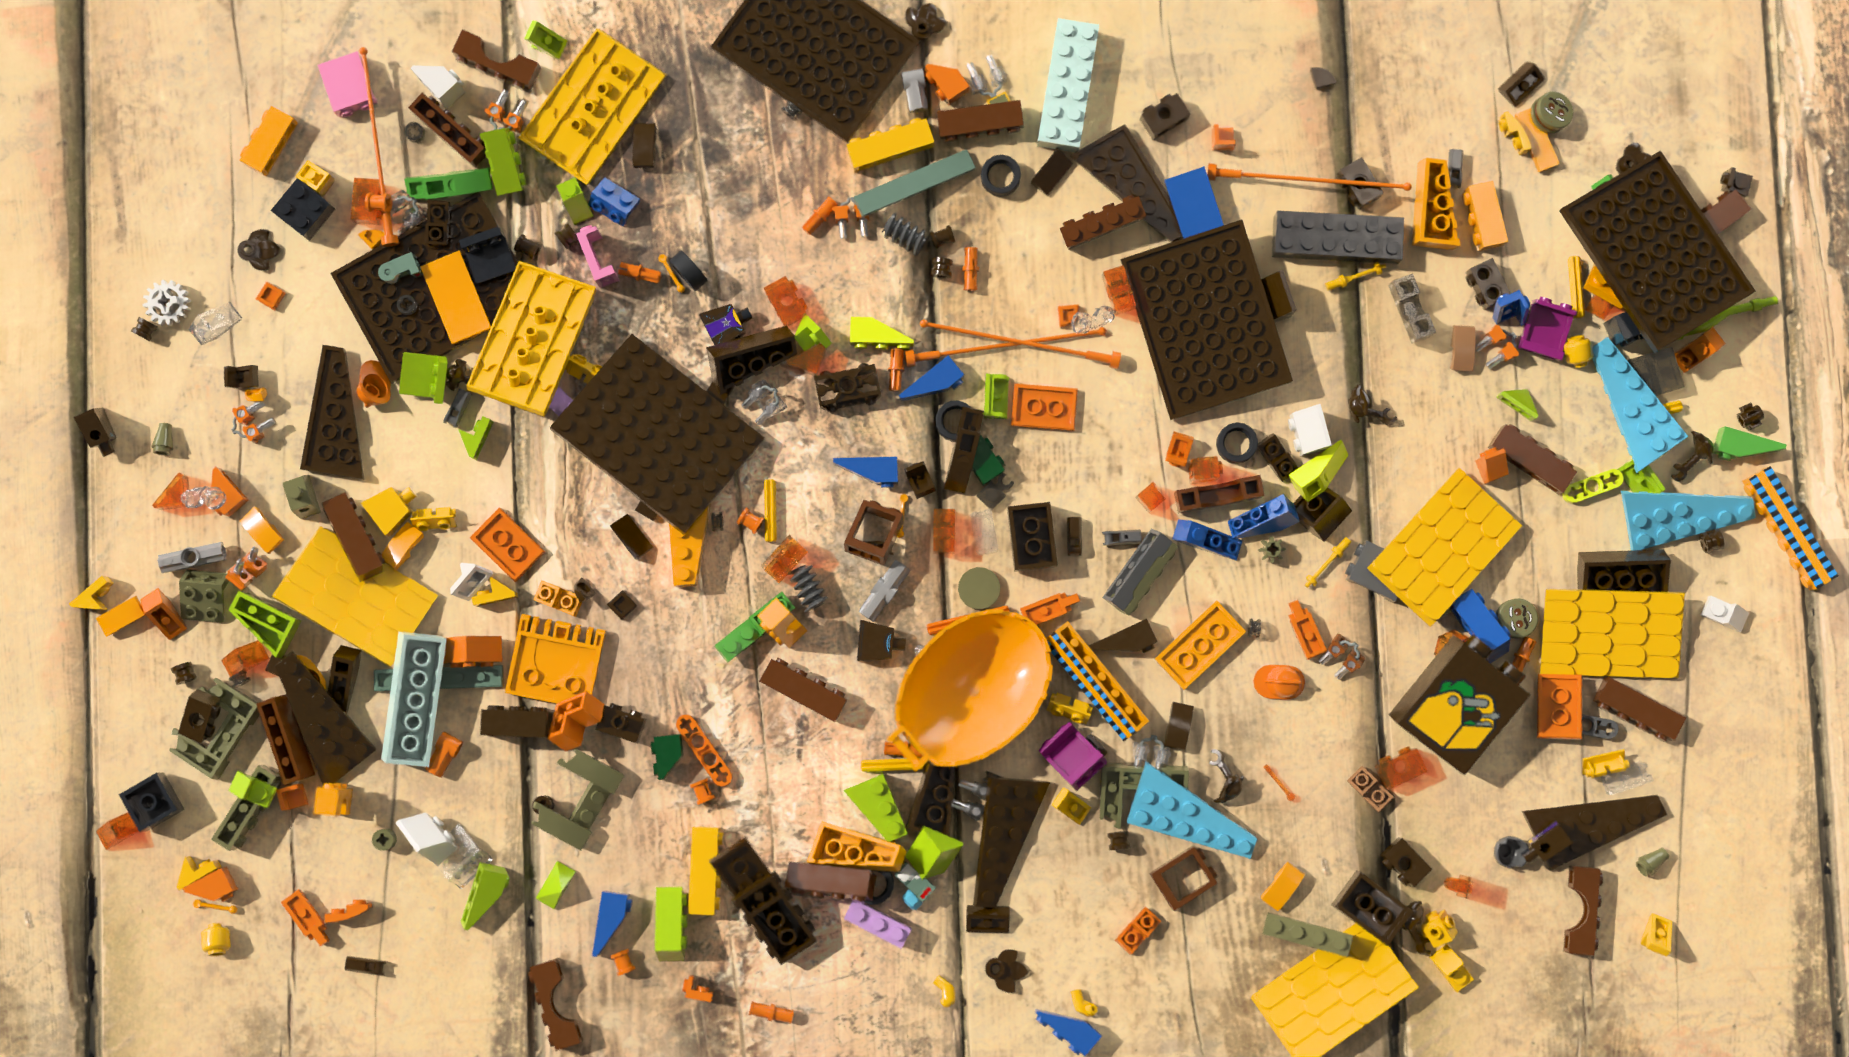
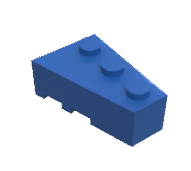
[1450,588,1511,663]

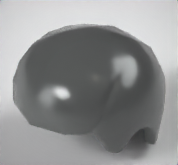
[1494,836,1529,869]

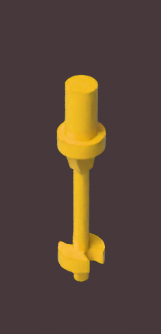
[1325,262,1386,291]
[1305,537,1352,588]

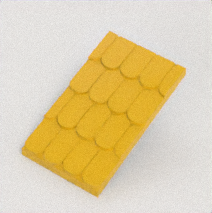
[518,28,667,185]
[467,261,596,417]
[1367,468,1522,627]
[271,526,438,667]
[1540,589,1685,678]
[1250,923,1419,1057]

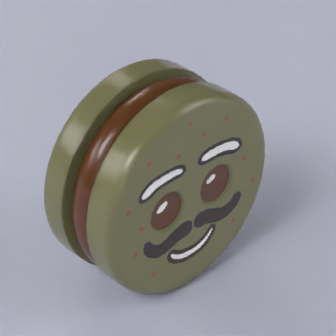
[1531,91,1573,134]
[1496,598,1538,639]

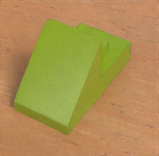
[524,20,568,59]
[556,177,593,225]
[795,315,832,351]
[458,416,494,461]
[228,771,278,808]

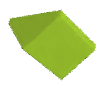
[906,826,963,879]

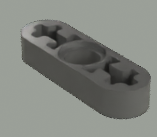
[1582,714,1618,739]

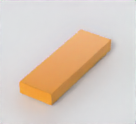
[1514,108,1560,173]

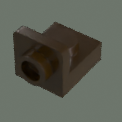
[1720,167,1753,198]

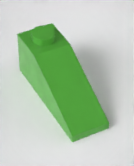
[1713,426,1787,461]

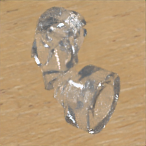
[1071,306,1115,334]
[181,486,226,510]

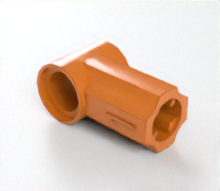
[425,731,463,778]

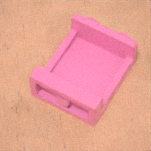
[318,51,377,117]
[576,225,620,288]

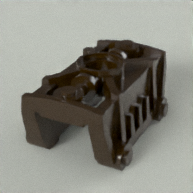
[814,363,881,413]

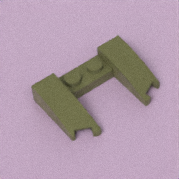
[169,678,260,780]
[532,748,625,850]
[1100,763,1189,829]

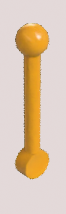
[658,254,685,293]
[897,494,908,538]
[193,899,237,914]

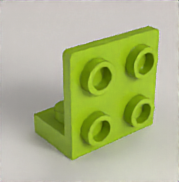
[399,352,447,404]

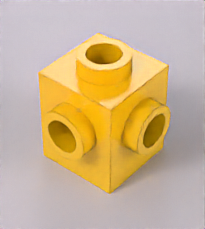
[1421,910,1458,948]

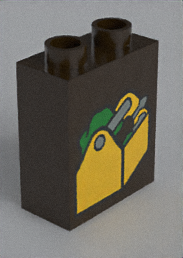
[1389,634,1531,776]

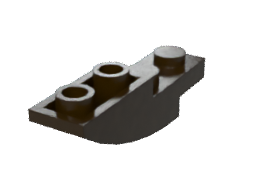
[944,406,984,493]

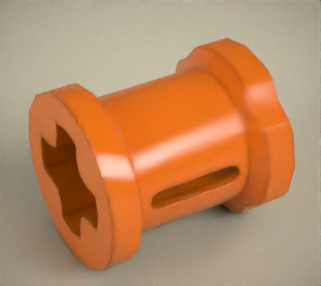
[365,192,393,213]
[736,507,764,535]
[690,778,715,805]
[610,949,636,976]

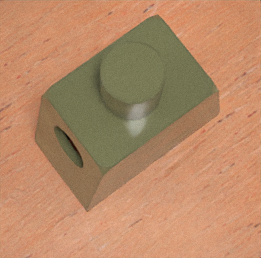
[283,474,321,519]

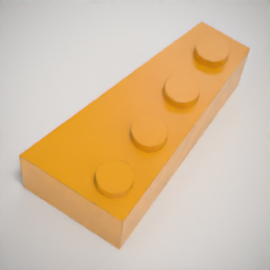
[1412,158,1461,250]
[669,503,711,587]
[807,821,907,872]

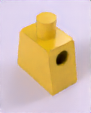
[361,487,417,537]

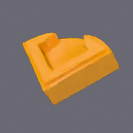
[358,229,385,250]
[244,387,267,401]

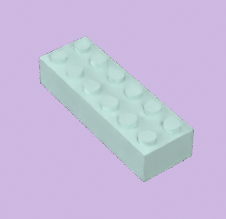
[1037,18,1099,153]
[381,631,446,767]

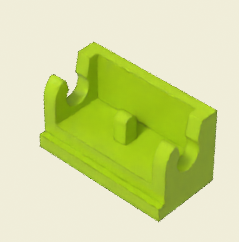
[984,373,1009,419]
[1617,459,1666,493]

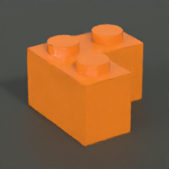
[443,636,502,668]
[547,691,604,752]

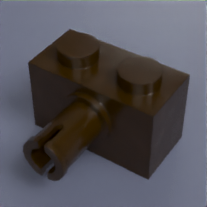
[595,703,647,743]

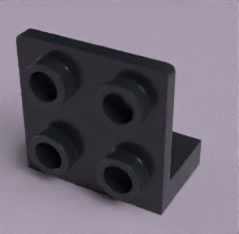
[459,226,516,284]

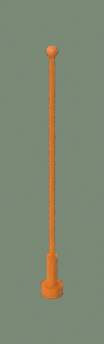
[359,47,399,247]
[1207,163,1412,191]
[920,319,1121,369]
[905,327,1106,368]

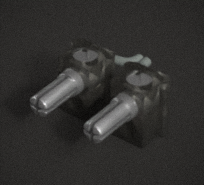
[951,779,988,821]

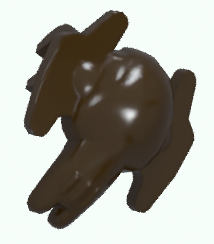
[446,359,470,391]
[1348,385,1397,425]
[1671,431,1714,482]
[1209,749,1245,803]
[1399,901,1431,955]

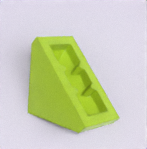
[1496,389,1538,421]
[535,861,576,909]

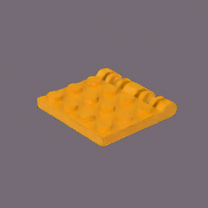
[505,614,606,703]

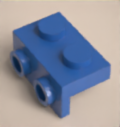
[588,177,640,226]
[1492,290,1531,326]

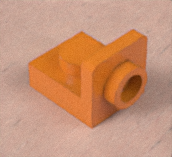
[682,975,714,1002]

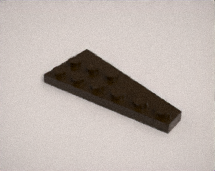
[1070,124,1182,243]
[300,345,364,480]
[275,651,376,787]
[973,777,1050,908]
[1522,795,1667,870]

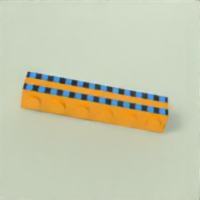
[1742,466,1839,590]
[1046,621,1149,741]

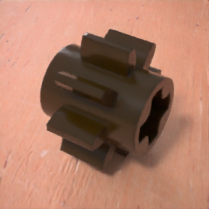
[1737,403,1764,430]

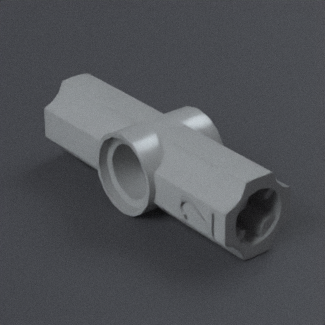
[158,542,227,573]
[858,560,910,622]

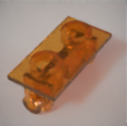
[1444,874,1473,898]

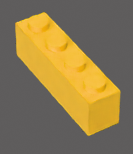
[846,118,934,173]
[688,826,723,915]

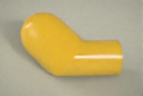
[933,975,956,1008]
[1071,989,1098,1017]

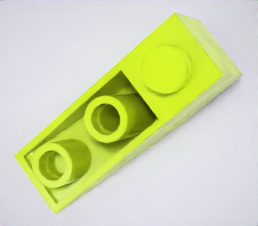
[850,317,914,350]
[1289,440,1349,502]

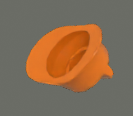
[357,360,391,408]
[1253,665,1305,700]

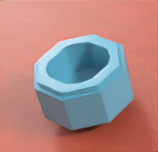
[902,890,923,910]

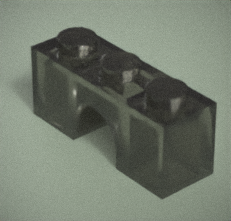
[1388,273,1436,344]

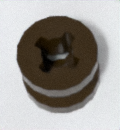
[554,223,579,250]
[931,258,953,278]
[131,317,158,341]
[1699,529,1725,553]
[171,662,197,685]
[1107,831,1130,850]

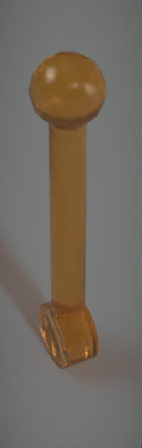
[1263,764,1295,801]

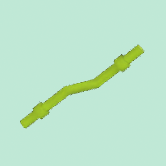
[1676,296,1778,341]

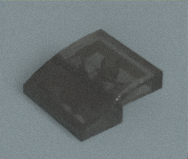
[1628,347,1685,396]

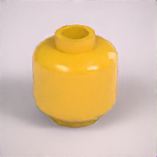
[1564,335,1594,368]
[201,923,231,957]

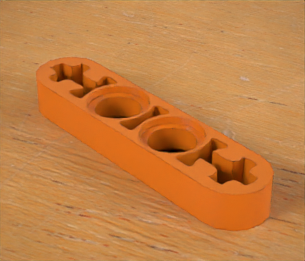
[676,714,733,786]

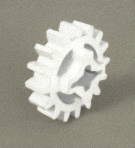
[143,280,191,326]

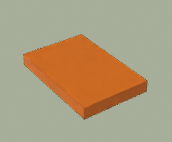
[1011,383,1078,431]
[469,507,545,582]
[1537,674,1582,740]

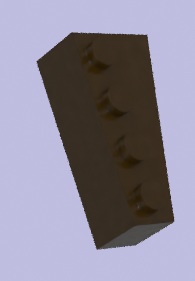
[706,325,797,395]
[906,761,955,837]

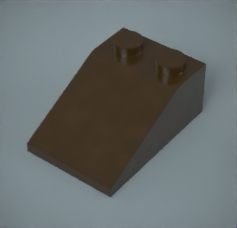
[1331,870,1413,946]

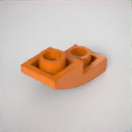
[325,899,373,923]
[1115,907,1161,955]

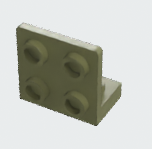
[179,570,229,623]

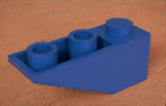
[1228,494,1300,539]
[1172,519,1243,561]
[1035,1009,1102,1056]

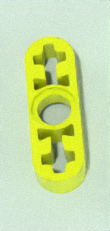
[1562,469,1623,503]

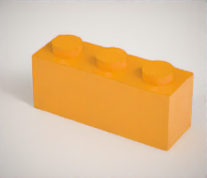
[240,106,298,177]
[1463,181,1508,251]

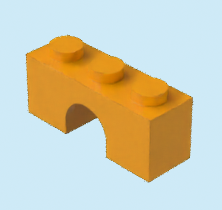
[758,598,808,648]
[314,783,353,816]

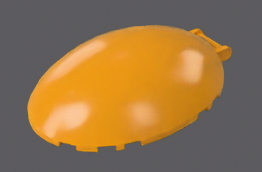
[886,609,1053,771]

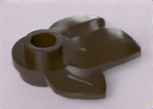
[905,3,946,41]
[1616,143,1651,174]
[237,229,281,271]
[985,949,1028,993]

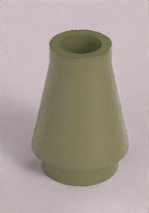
[151,423,173,455]
[1636,847,1669,876]

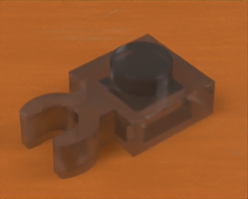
[976,473,1014,511]

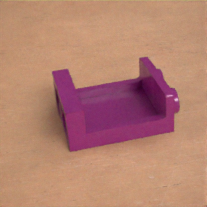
[1517,297,1577,361]
[1039,722,1108,792]

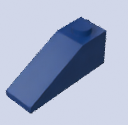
[899,355,964,401]
[833,456,898,488]
[592,890,633,957]

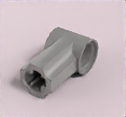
[902,69,928,113]

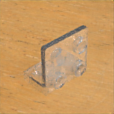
[438,824,493,889]

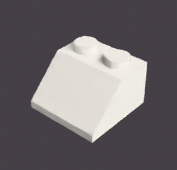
[411,65,465,109]
[1288,404,1331,456]
[396,813,457,866]

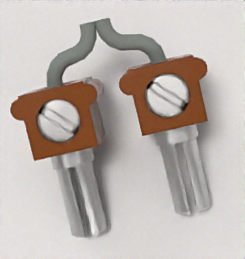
[1319,634,1365,680]

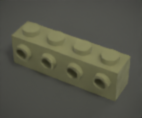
[211,765,281,851]

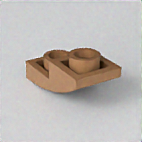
[1450,325,1476,371]
[1347,766,1394,813]

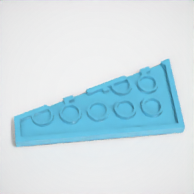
[1592,337,1688,474]
[1621,491,1756,550]
[1127,761,1257,859]

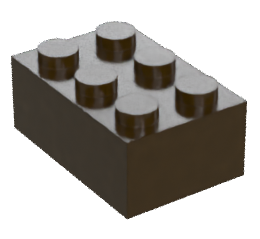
[1007,502,1058,572]
[480,705,553,738]

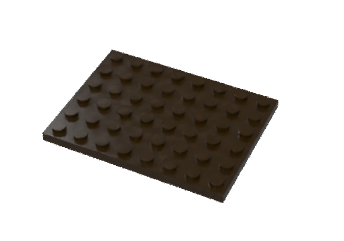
[710,0,920,143]
[1559,150,1756,353]
[330,192,518,384]
[1120,220,1293,420]
[550,334,765,535]

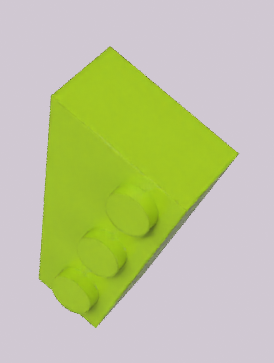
[479,128,526,196]
[229,591,302,659]
[843,774,908,842]
[655,887,688,962]

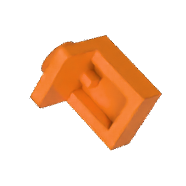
[1165,431,1194,467]

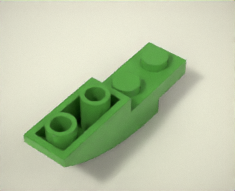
[404,168,493,199]
[714,592,795,663]

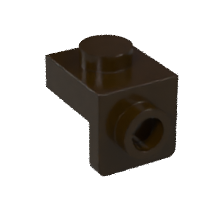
[224,365,259,389]
[904,461,936,499]

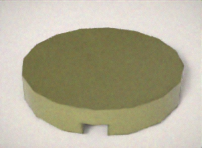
[958,567,1000,610]

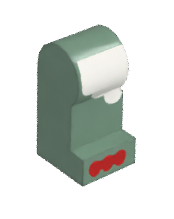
[378,252,423,284]
[894,862,936,902]

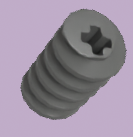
[882,213,929,256]
[787,565,828,612]

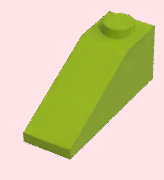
[461,862,509,930]

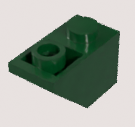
[972,435,1006,486]
[651,734,684,780]

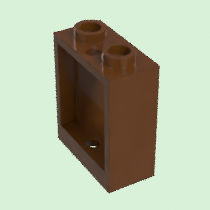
[844,500,903,566]
[1149,846,1218,911]

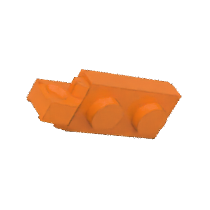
[1020,592,1080,625]
[1288,600,1327,660]
[281,889,330,946]

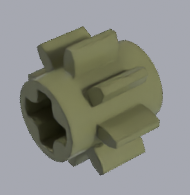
[1258,536,1286,563]

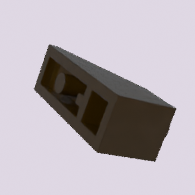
[1089,619,1158,653]
[328,645,362,714]

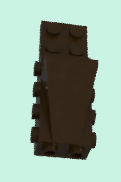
[709,836,817,965]

